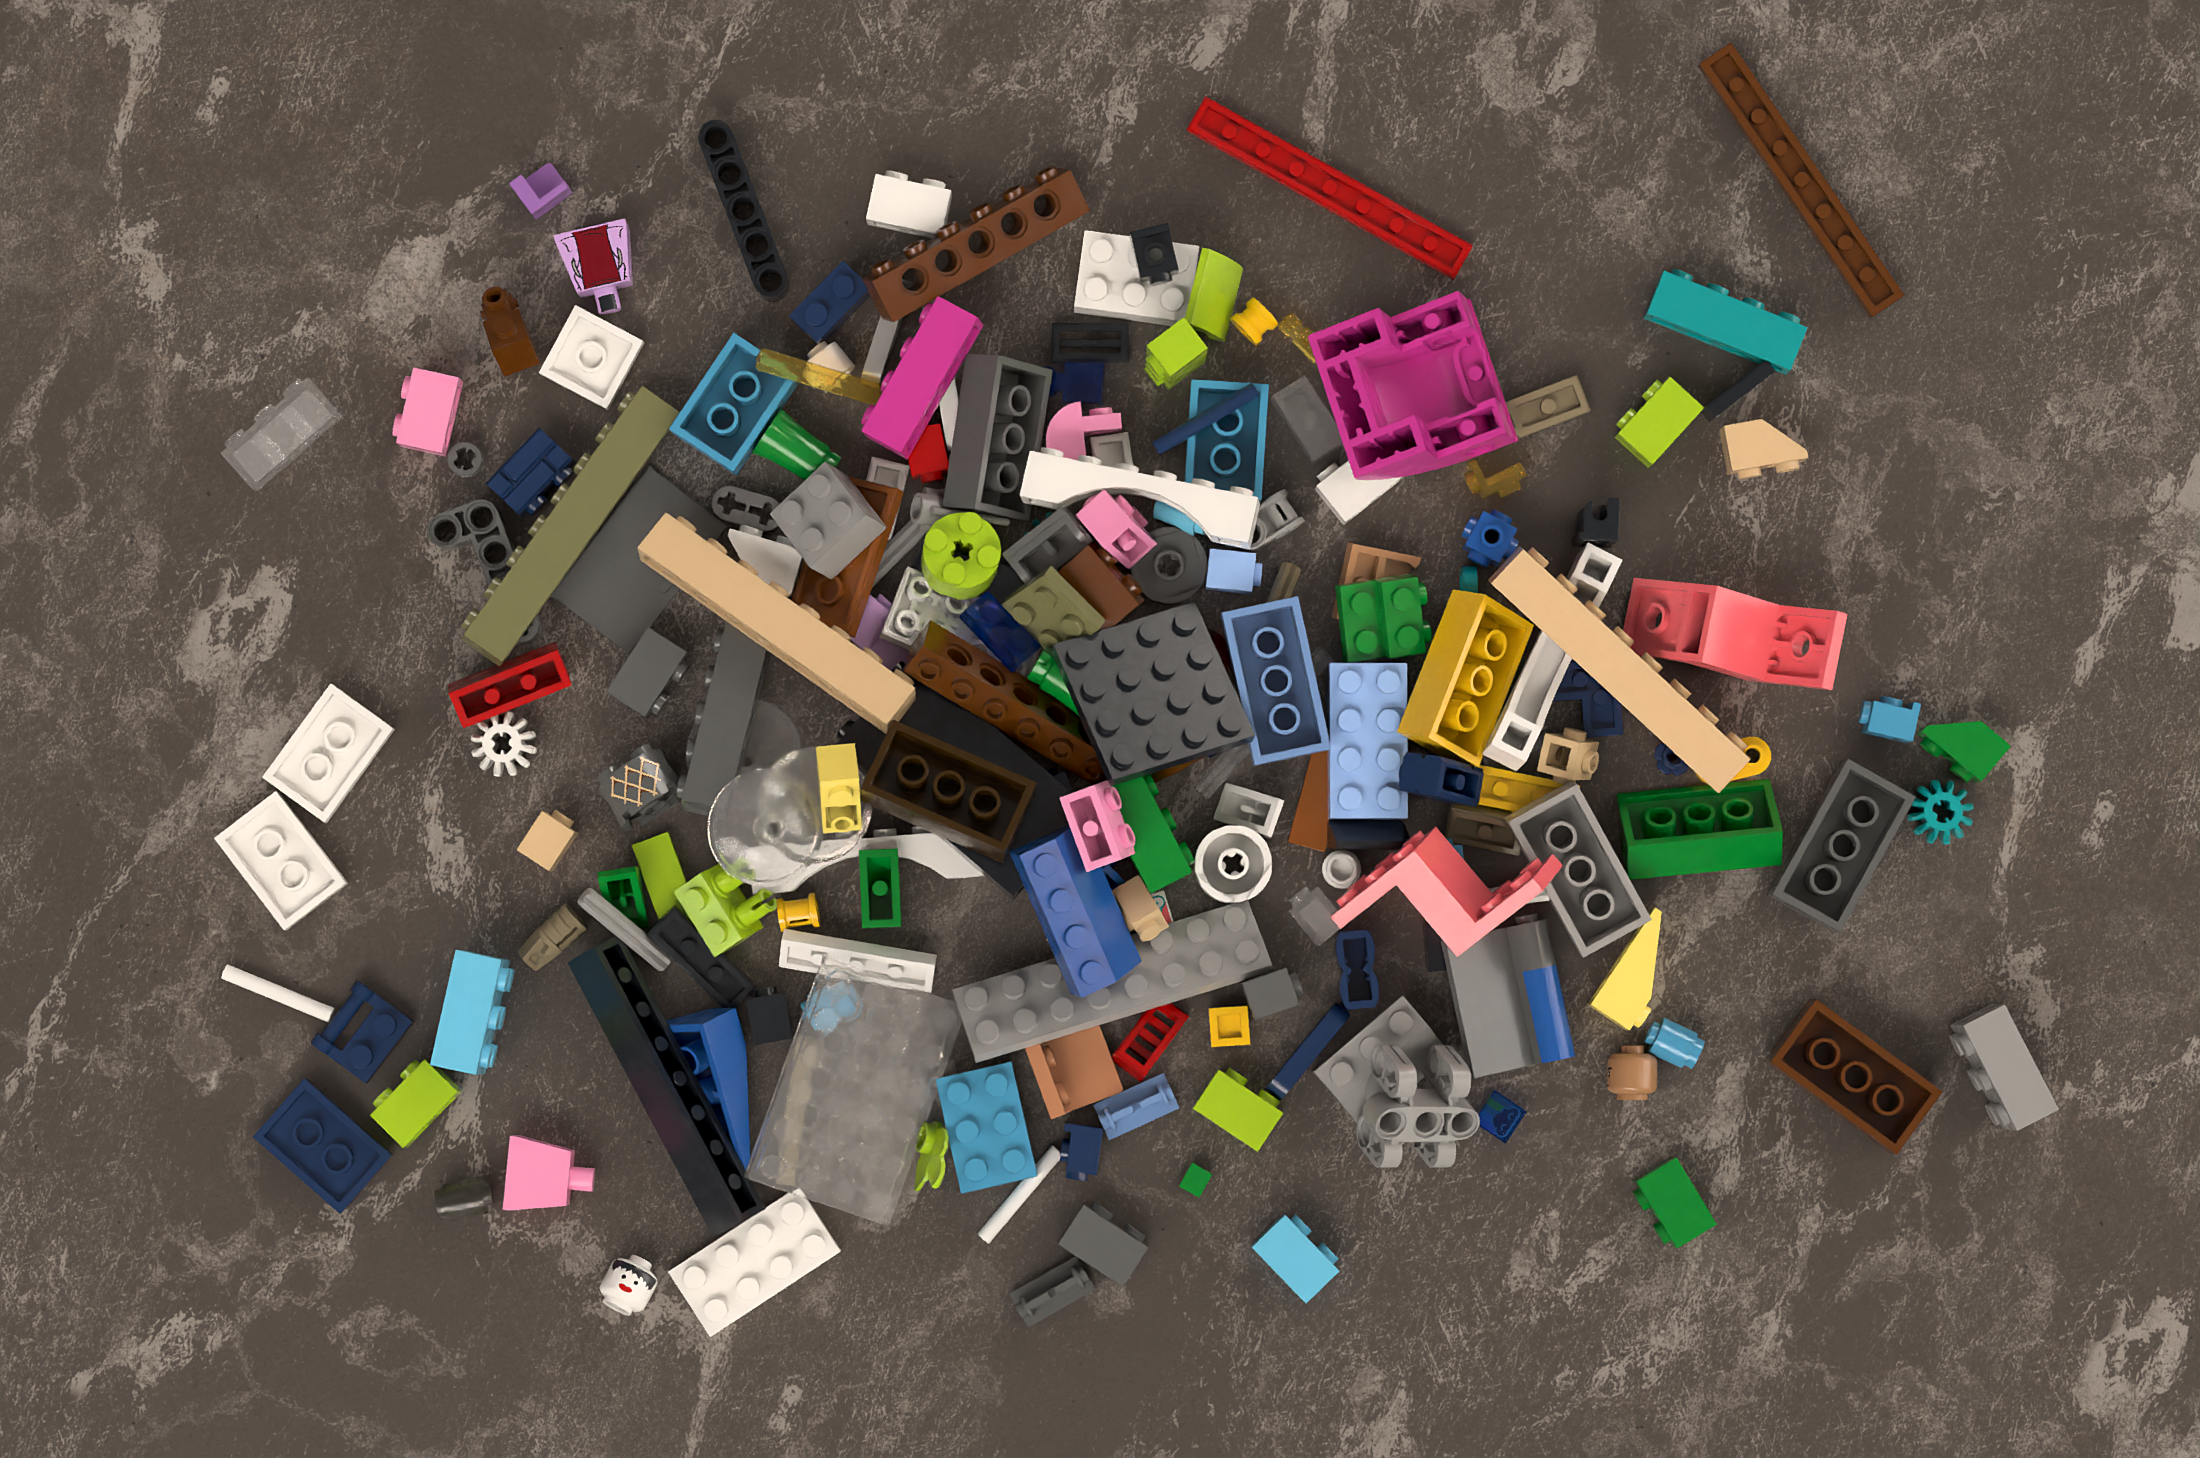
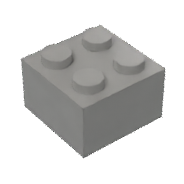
[770,462,887,580]

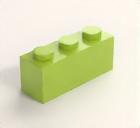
[1144,317,1208,390]

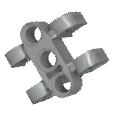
[1356,1045,1480,1168]

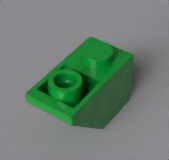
[1916,721,2011,783]

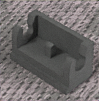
[1002,506,1095,583]

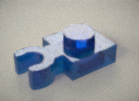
[1042,362,1105,405]

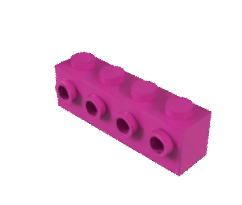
[861,296,984,460]

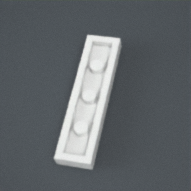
[779,929,937,993]

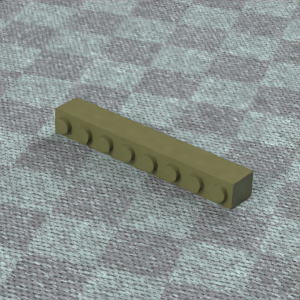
[461,386,680,667]

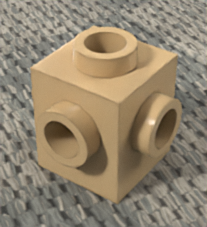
[1537,727,1599,784]

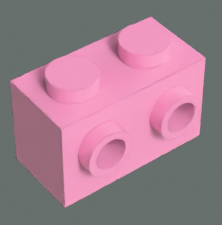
[392,368,463,457]
[1076,489,1157,569]
[1059,780,1135,872]

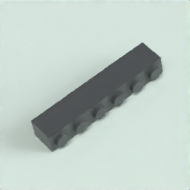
[676,621,771,820]

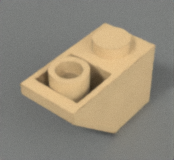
[1719,419,1808,480]

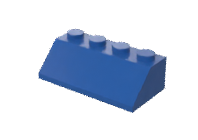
[1010,824,1142,998]

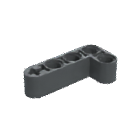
[427,499,543,645]

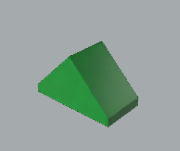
[597,866,649,933]

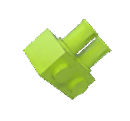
[673,855,777,957]

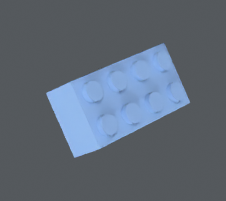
[1327,663,1408,820]

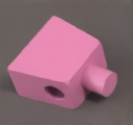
[503,1135,595,1210]

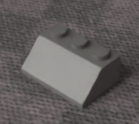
[1312,996,1443,1123]

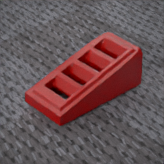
[1112,1003,1189,1082]

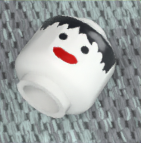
[599,1255,658,1316]

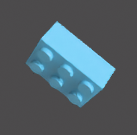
[430,950,515,1075]

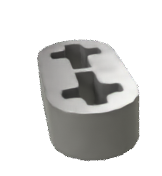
[712,486,780,533]

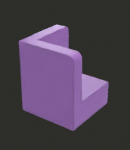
[509,163,573,220]

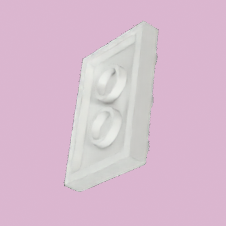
[262,684,395,823]
[214,791,348,931]

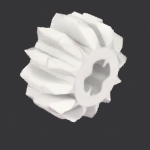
[471,711,537,777]

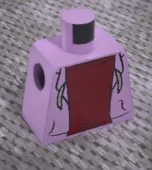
[553,218,633,315]

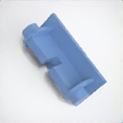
[1093,1073,1179,1140]

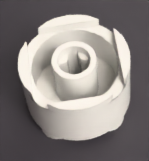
[1194,825,1272,903]

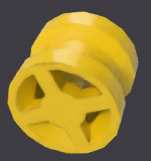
[1230,297,1278,346]

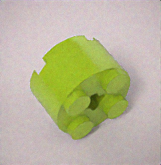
[921,512,1001,600]

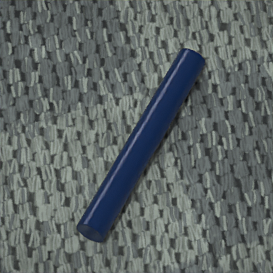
[1152,383,1259,455]

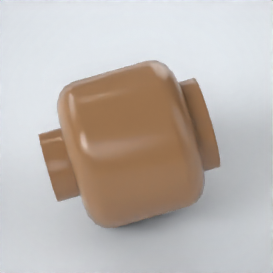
[1607,1045,1658,1100]

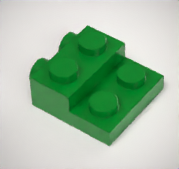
[1335,574,1432,663]

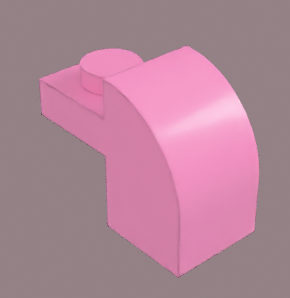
[1046,401,1122,460]

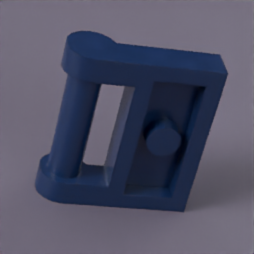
[310,980,414,1084]

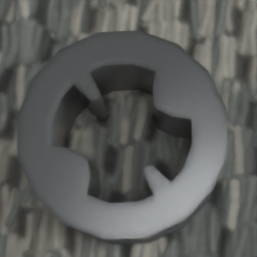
[447,442,484,478]

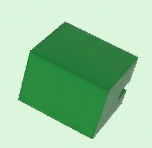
[1179,1162,1212,1198]

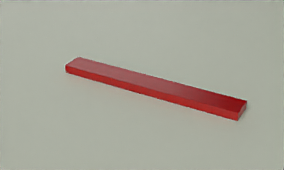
[1186,96,1473,281]

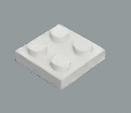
[539,305,644,410]

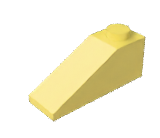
[1587,908,1662,1030]

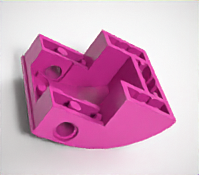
[1308,291,1518,480]

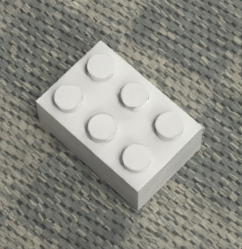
[1074,230,1199,326]

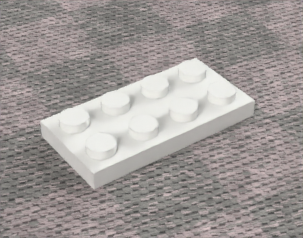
[668,1186,841,1337]

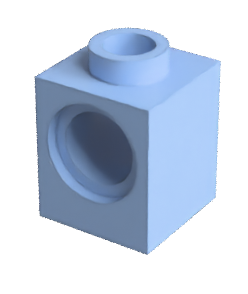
[1205,549,1263,595]

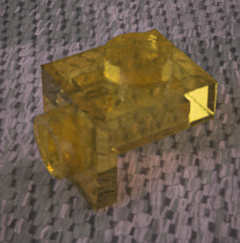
[1463,459,1527,500]

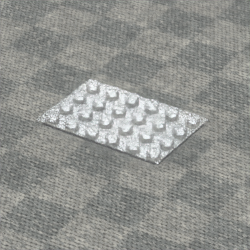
[744,956,962,1226]

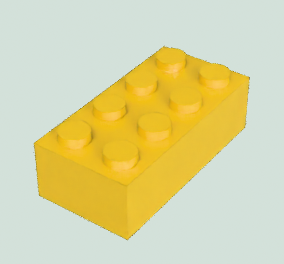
[1397,589,1534,767]

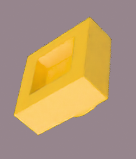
[1208,1006,1250,1047]

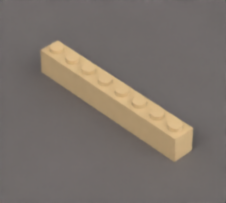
[637,513,916,734]
[1488,546,1751,793]

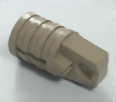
[518,903,588,971]

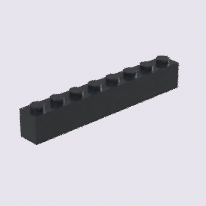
[568,936,766,1237]

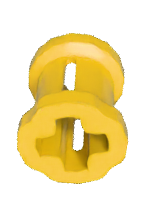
[776,892,821,932]

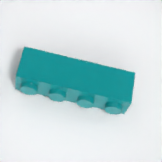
[1643,269,1808,375]

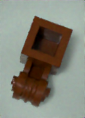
[480,287,540,377]

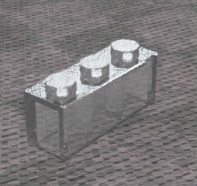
[220,377,344,492]

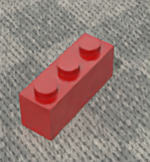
[448,641,572,729]

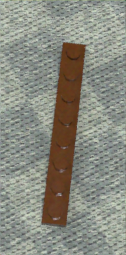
[1698,43,1905,319]

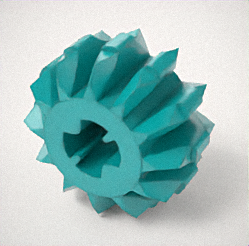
[1907,779,1974,845]

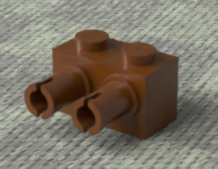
[1058,541,1145,630]

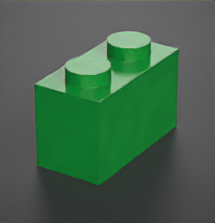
[1632,1156,1717,1249]

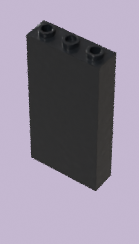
[836,661,1072,900]

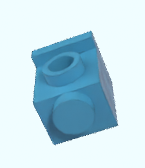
[1858,696,1921,743]

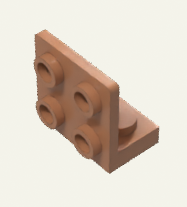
[1025,1025,1123,1119]

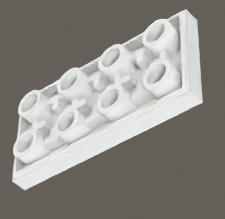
[879,566,1042,678]

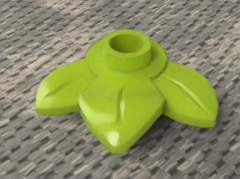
[914,1121,949,1192]

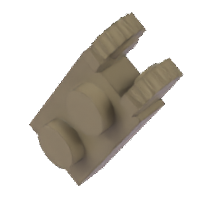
[1506,375,1591,439]

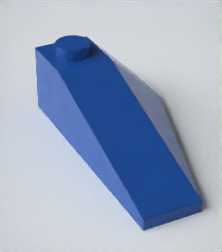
[666,1008,751,1170]

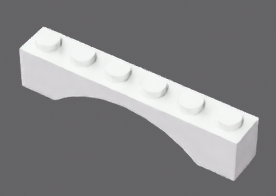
[1020,447,1260,549]
[1482,543,1622,771]
[749,826,984,894]

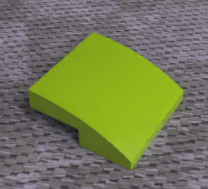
[1185,248,1243,342]

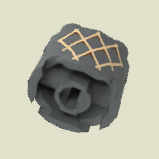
[597,744,680,831]

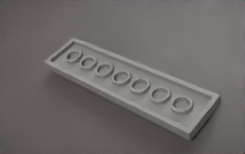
[952,899,1273,1063]

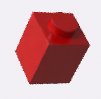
[908,423,949,484]

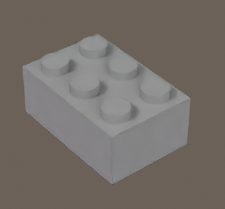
[1949,1004,2059,1131]

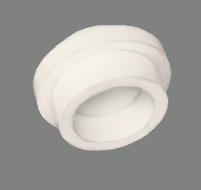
[1322,850,1361,889]

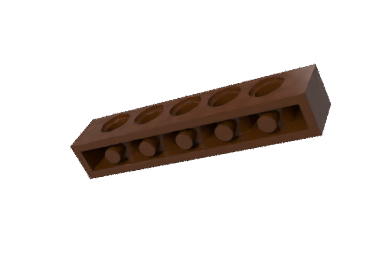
[862,166,1090,322]
[903,620,1107,785]

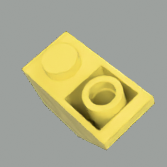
[816,743,862,833]

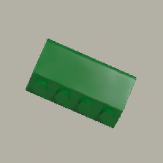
[1616,779,1783,880]

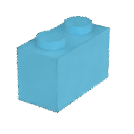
[1251,1213,1339,1303]

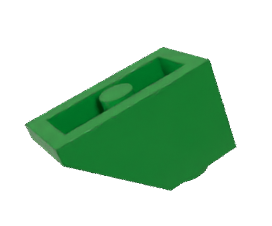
[859,848,903,929]

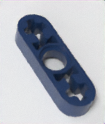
[1265,1002,1351,1101]

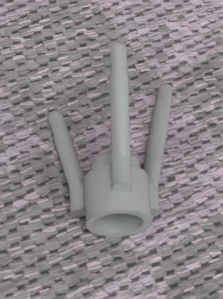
[910,487,1010,531]

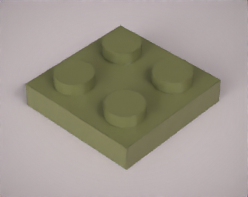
[1001,566,1106,648]

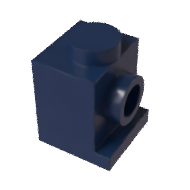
[1060,1122,1103,1181]

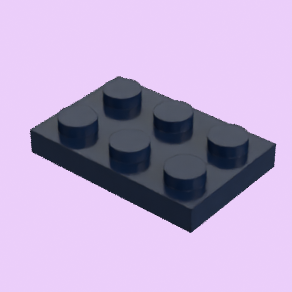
[253,1078,393,1214]

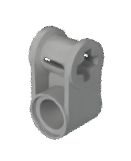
[1233,489,1306,553]

